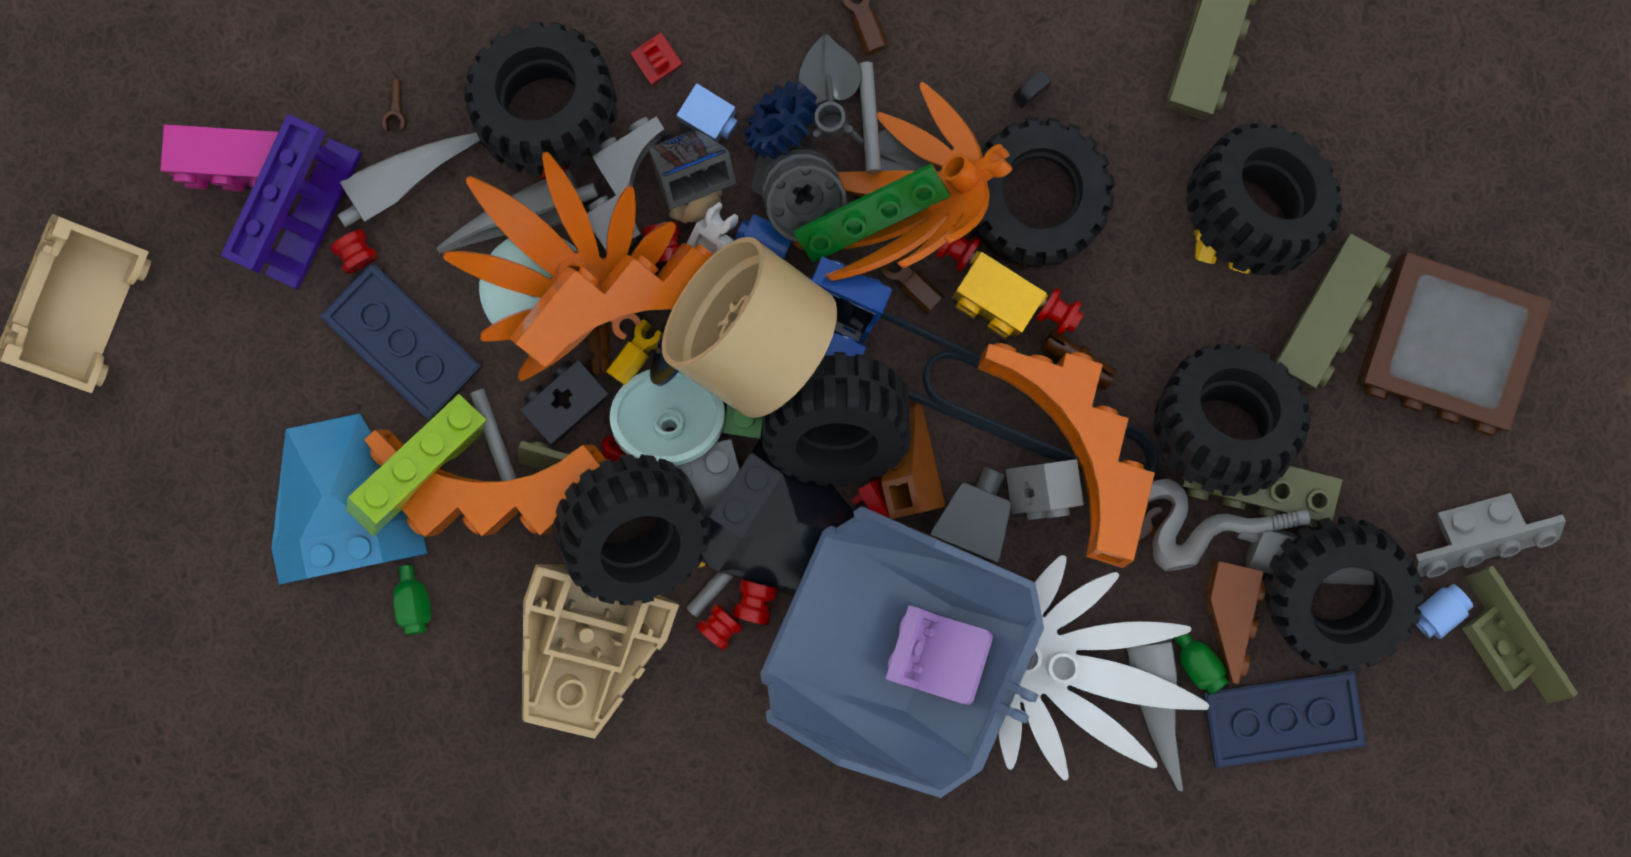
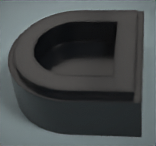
[1013,71,1051,108]

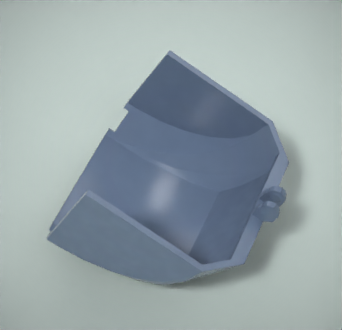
[760,506,1044,798]

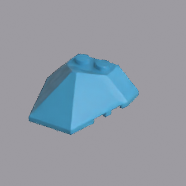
[271,414,428,585]

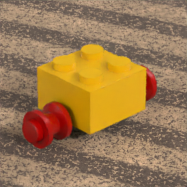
[935,237,1084,339]

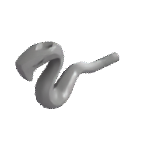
[1148,479,1310,571]

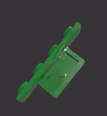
[794,163,950,263]

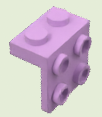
[886,605,993,705]

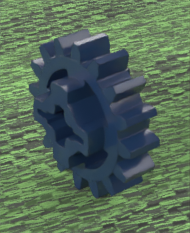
[744,80,819,159]

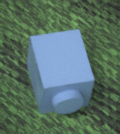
[677,83,738,143]

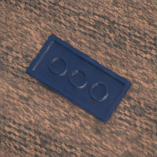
[319,262,482,421]
[1203,671,1366,768]

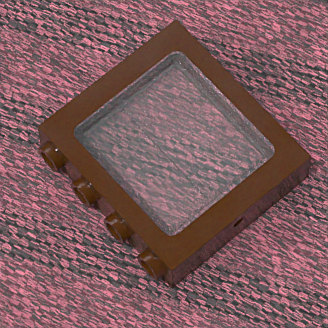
[1356,252,1552,436]

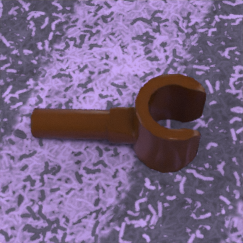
[382,79,408,131]

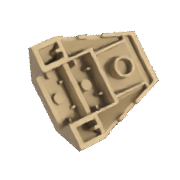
[522,564,679,739]

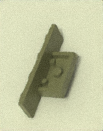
[1462,565,1578,703]

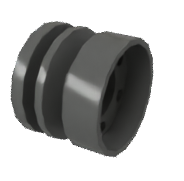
[761,147,847,243]

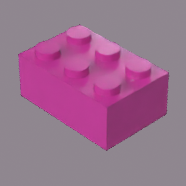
[161,124,279,192]

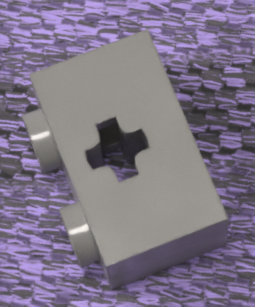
[1005,459,1084,520]

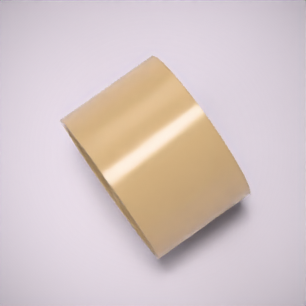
[662,237,837,418]

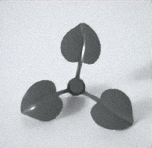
[751,34,929,196]

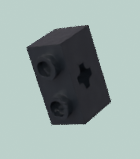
[521,360,611,445]

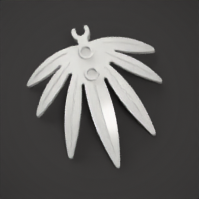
[998,555,1209,780]

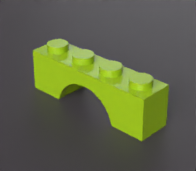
[346,394,486,536]

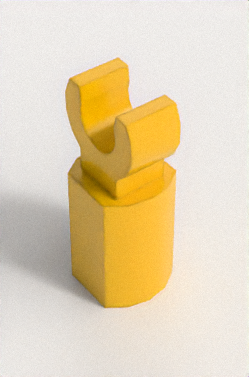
[606,319,663,385]

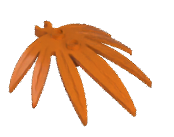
[792,82,1012,281]
[443,152,676,381]

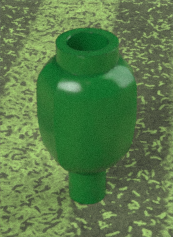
[393,565,431,636]
[1173,633,1229,695]

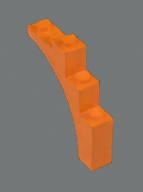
[509,243,713,368]
[977,343,1155,568]
[364,430,607,537]

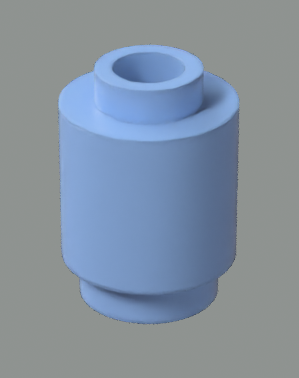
[1416,584,1474,639]

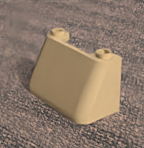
[0,214,151,393]

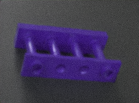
[221,114,363,290]

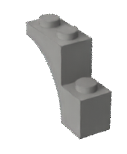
[587,116,667,250]

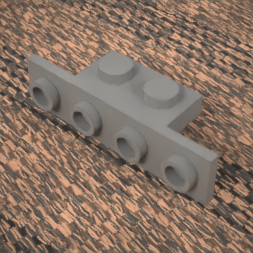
[1414,493,1566,578]

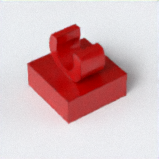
[630,33,683,86]
[852,476,889,517]

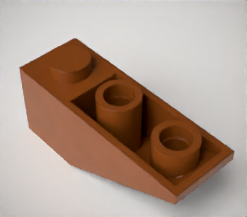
[881,399,946,519]
[1204,560,1266,684]

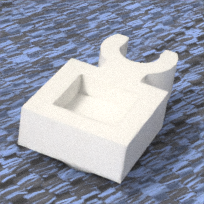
[686,202,738,254]

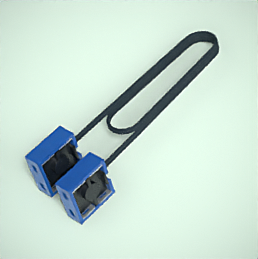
[810,257,1159,472]

